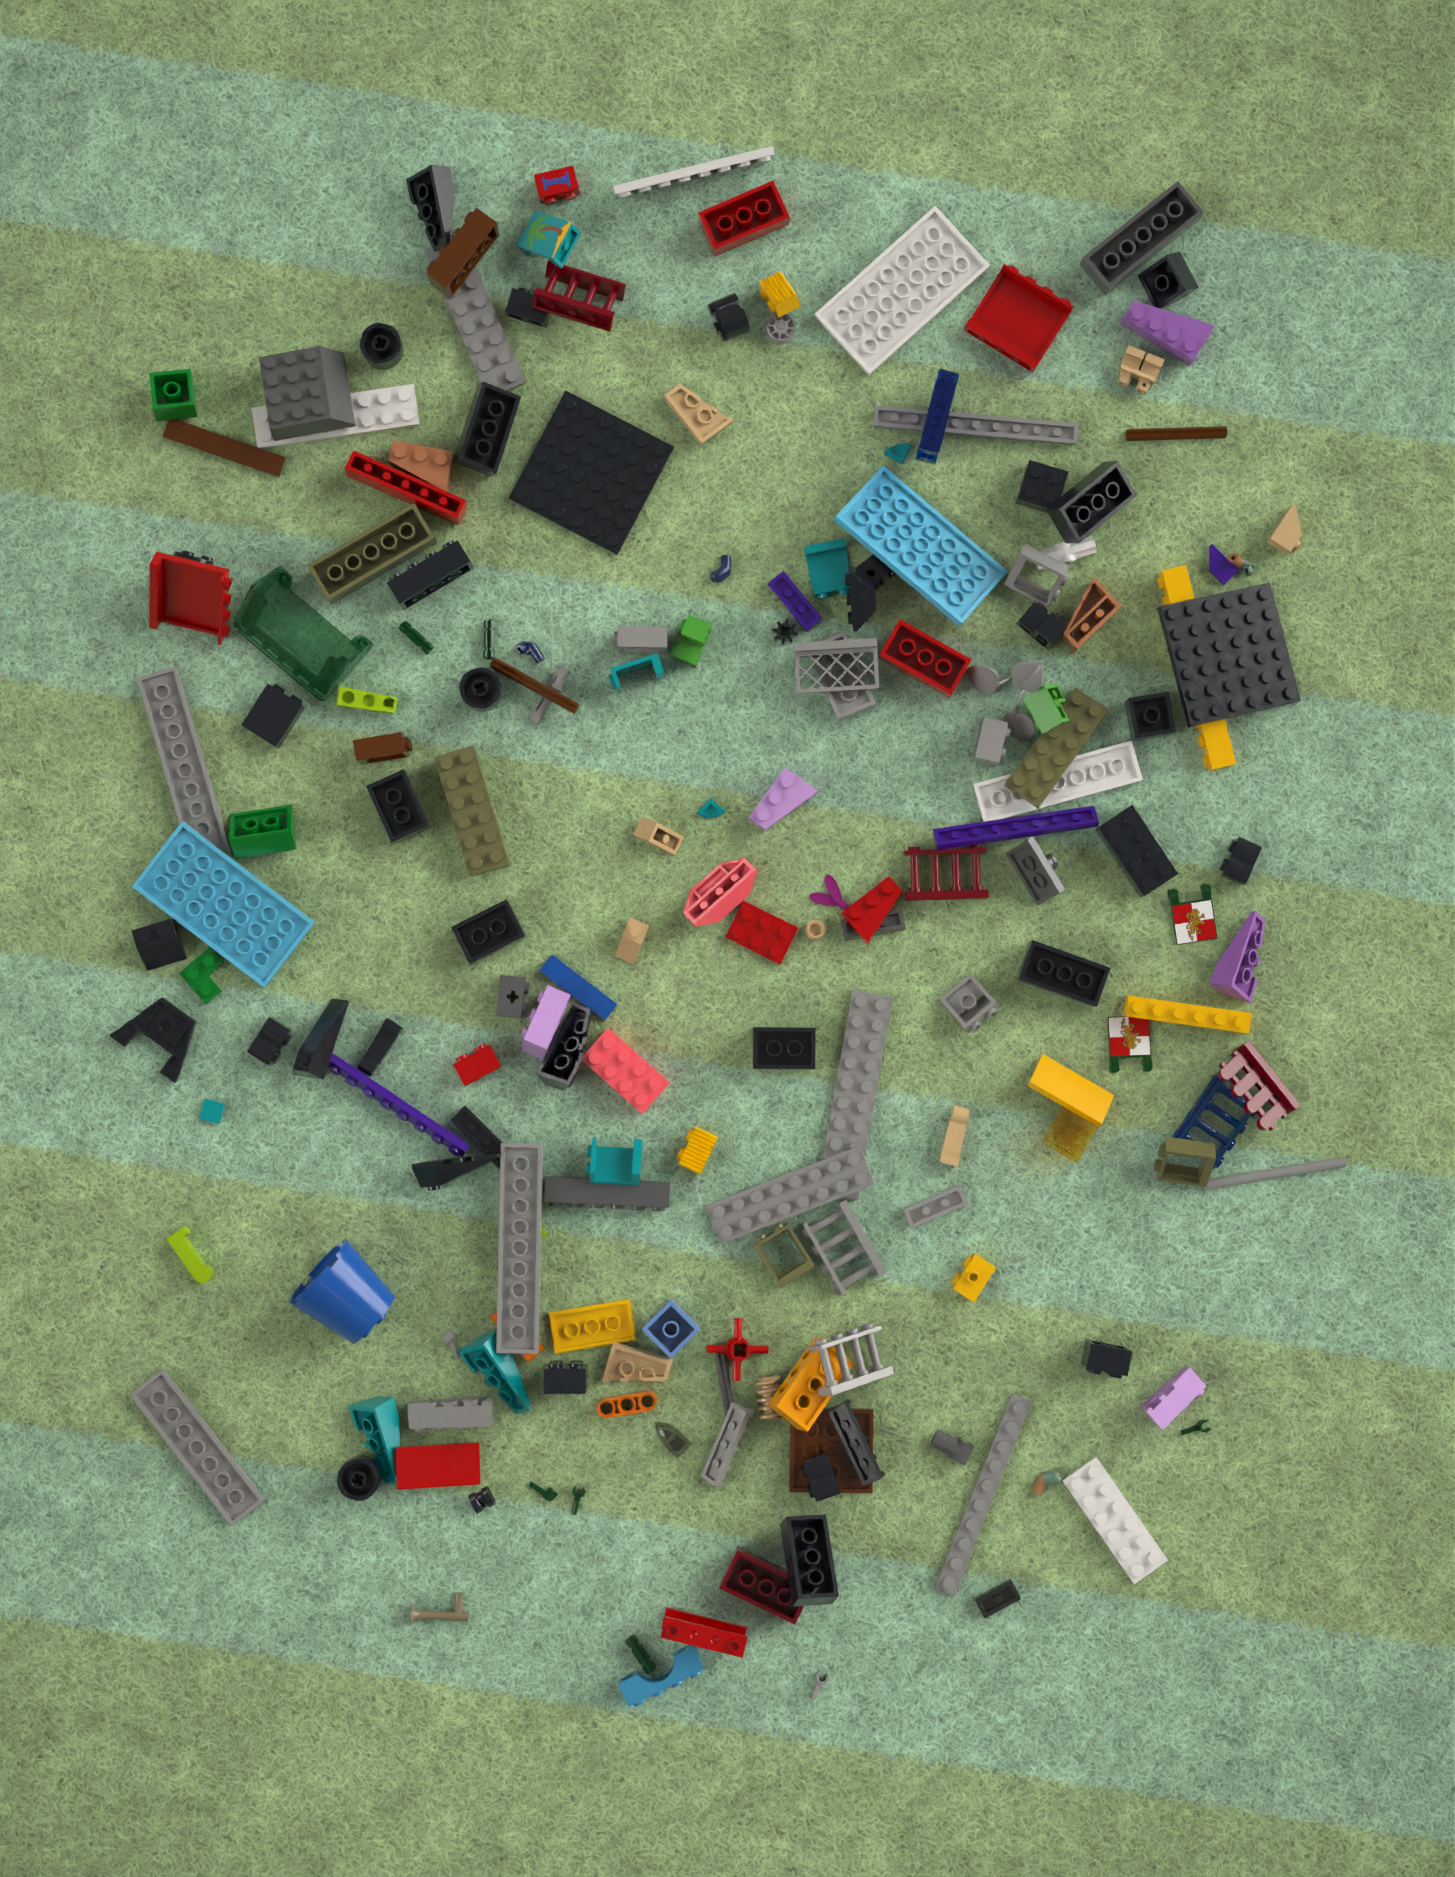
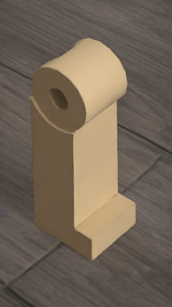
[938,1105,969,1167]

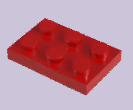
[725,900,798,965]

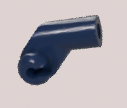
[710,555,731,583]
[515,641,545,664]

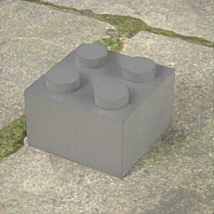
[971,717,1011,767]

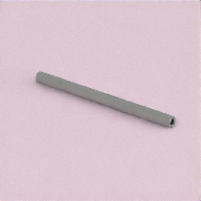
[1202,1157,1346,1190]

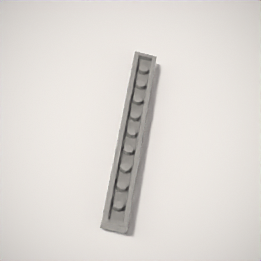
[873,405,1079,446]
[935,1394,1032,1596]

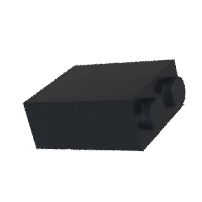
[241,683,305,749]

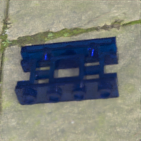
[915,369,959,465]

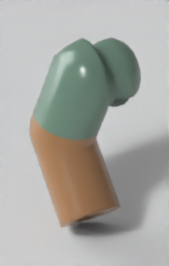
[1228,553,1254,576]
[1032,1471,1061,1495]

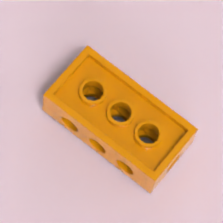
[768,1337,855,1432]

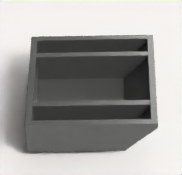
[259,346,356,441]

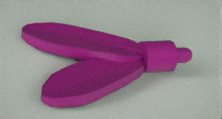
[809,874,849,911]

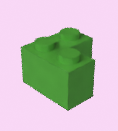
[671,615,712,668]
[1023,683,1070,734]

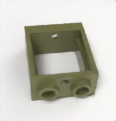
[1154,1137,1216,1187]
[753,1222,815,1288]

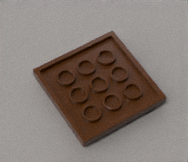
[789,1408,874,1493]

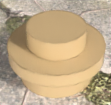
[805,919,826,940]

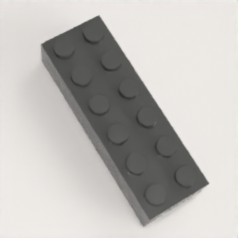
[1080,181,1204,296]

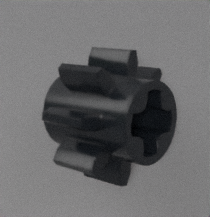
[772,619,798,646]

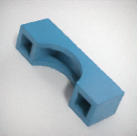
[618,1645,704,1707]

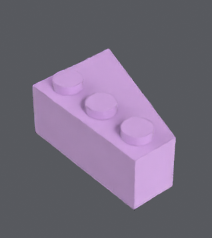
[749,768,818,831]
[521,985,571,1060]
[1140,1365,1206,1430]

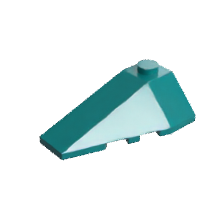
[458,1330,532,1414]
[349,1396,400,1484]

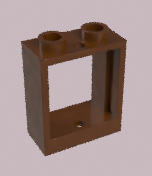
[353,732,413,765]

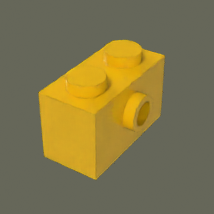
[951,1253,996,1302]

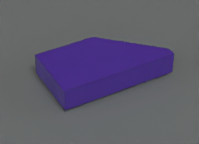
[1209,544,1239,586]

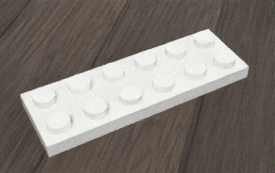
[1062,1456,1168,1584]

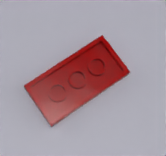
[395,1442,480,1490]

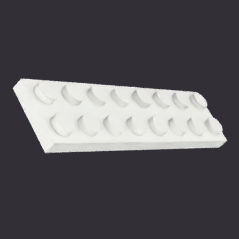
[612,146,775,197]
[252,384,420,449]
[973,740,1143,822]

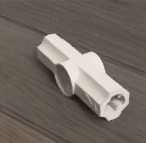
[1034,536,1097,571]

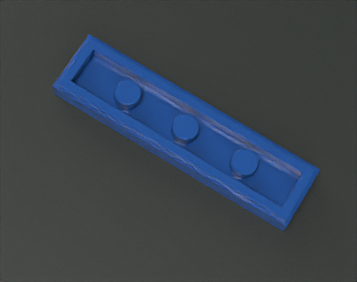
[539,955,617,1020]

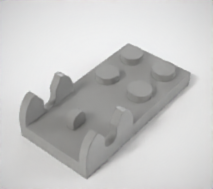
[812,631,876,722]

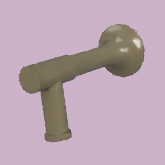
[410,1592,468,1626]

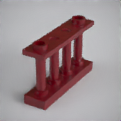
[532,260,626,332]
[903,845,989,901]

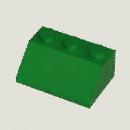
[229,805,296,859]

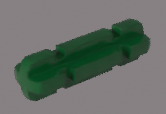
[483,619,496,660]
[399,621,434,654]
[625,1635,656,1674]

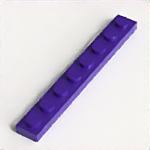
[933,806,1099,850]
[328,1053,470,1157]

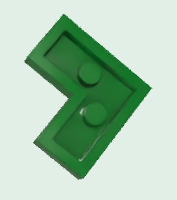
[179,947,224,1005]

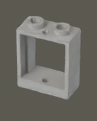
[1004,543,1069,607]
[613,626,668,653]

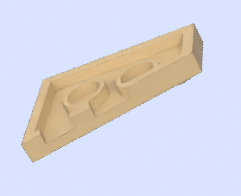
[663,384,734,445]
[601,1342,673,1382]

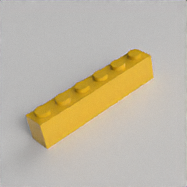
[1123,995,1252,1034]

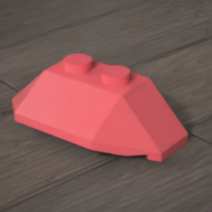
[683,858,757,927]

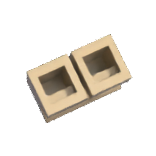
[1118,345,1165,394]

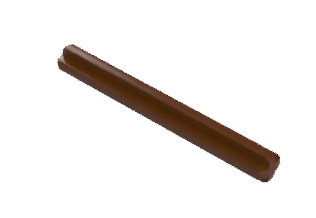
[1125,426,1228,441]
[490,658,579,714]

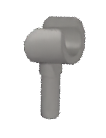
[443,1329,460,1359]
[811,1671,829,1700]

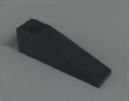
[406,165,454,252]
[292,998,349,1080]
[536,1003,592,1090]
[411,1152,501,1191]

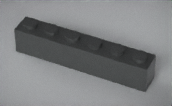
[544,1176,670,1211]

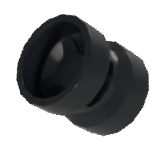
[468,1486,496,1514]

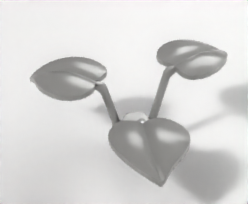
[967,661,1044,741]

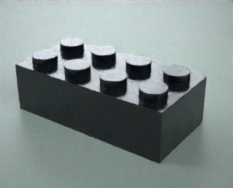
[453,382,521,477]
[1046,461,1137,543]
[387,540,474,610]
[1095,805,1178,898]
[1016,940,1111,1007]
[780,1514,839,1607]

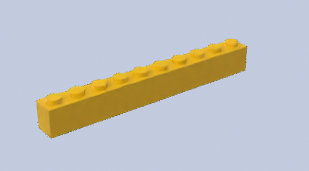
[1157,565,1236,772]

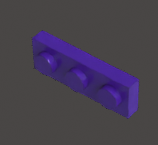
[767,571,822,632]

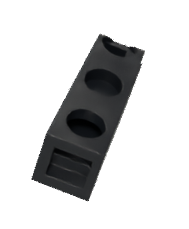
[357,1018,404,1077]

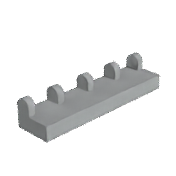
[700,1402,755,1487]

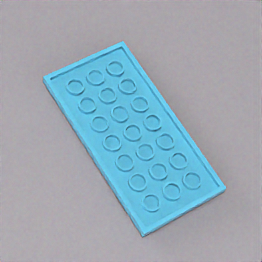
[834,466,1008,627]
[132,821,316,988]

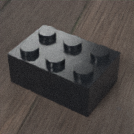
[366,769,432,844]
[451,899,527,965]
[753,1027,816,1069]

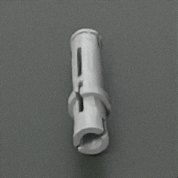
[528,665,571,725]

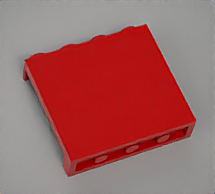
[964,264,1074,373]
[149,551,232,645]

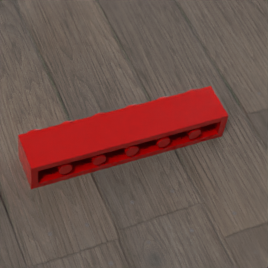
[345,450,467,526]

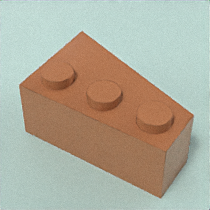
[389,441,455,492]
[1061,577,1122,653]

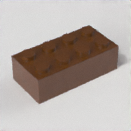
[427,207,500,299]

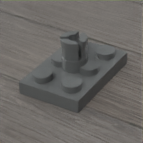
[1006,837,1065,906]

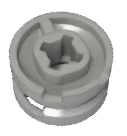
[766,313,795,344]

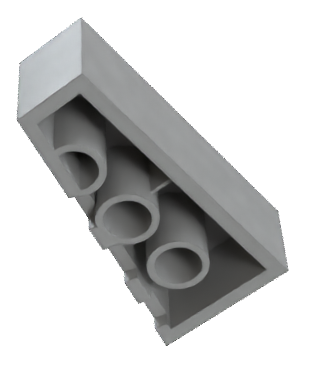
[407,1396,494,1432]

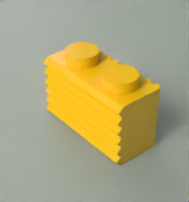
[758,271,801,318]
[676,1126,718,1174]

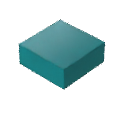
[199,1099,225,1124]

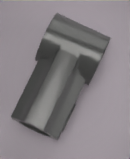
[930,1429,975,1465]

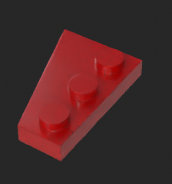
[841,876,902,945]

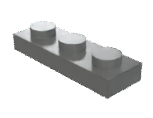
[841,908,906,941]

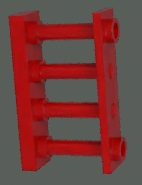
[660,1607,748,1658]

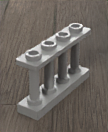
[801,1199,887,1296]
[808,1323,894,1397]

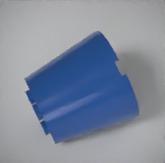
[289,1238,395,1344]

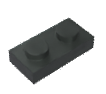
[974,1579,1021,1619]

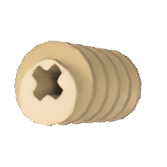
[755,1375,782,1420]

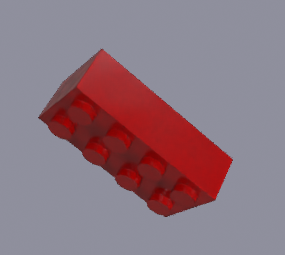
[698,180,790,257]
[878,619,972,698]

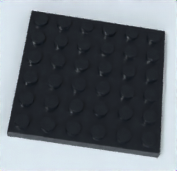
[509,390,674,556]
[1157,583,1301,728]

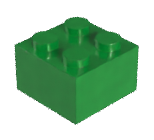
[149,369,197,422]

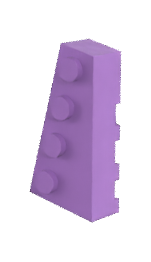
[1120,301,1214,366]

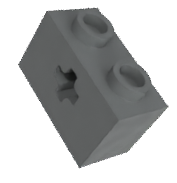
[496,975,530,1019]

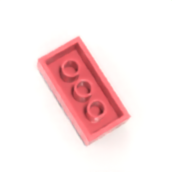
[582,1028,670,1114]

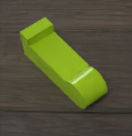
[337,686,398,714]
[166,1226,214,1283]

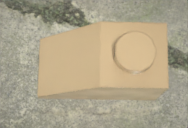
[1267,504,1302,555]
[633,817,684,856]
[615,918,650,964]

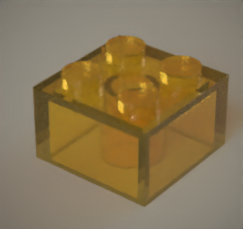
[1041,1106,1098,1163]

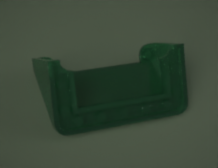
[233,565,374,701]

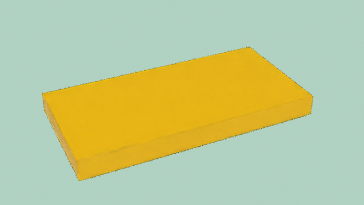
[1027,1054,1114,1127]
[548,1299,637,1354]

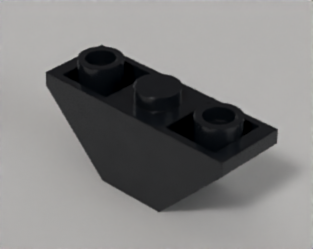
[845,566,876,632]

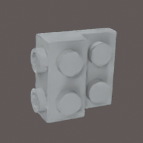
[939,973,999,1034]

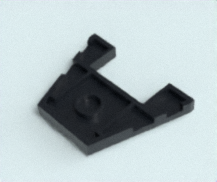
[110,997,197,1083]

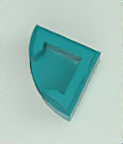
[884,443,911,465]
[697,798,726,818]

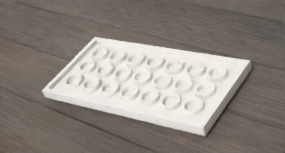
[814,206,990,376]

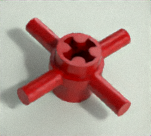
[706,1318,769,1381]

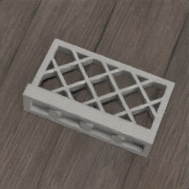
[794,638,879,694]

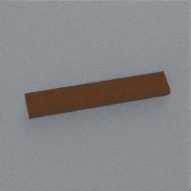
[163,419,286,477]

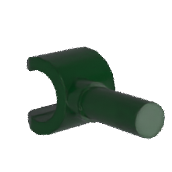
[1180,1419,1211,1435]
[529,1482,558,1501]
[571,1486,585,1515]

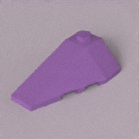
[1210,911,1265,1003]

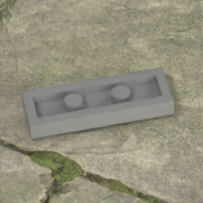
[902,1185,968,1229]

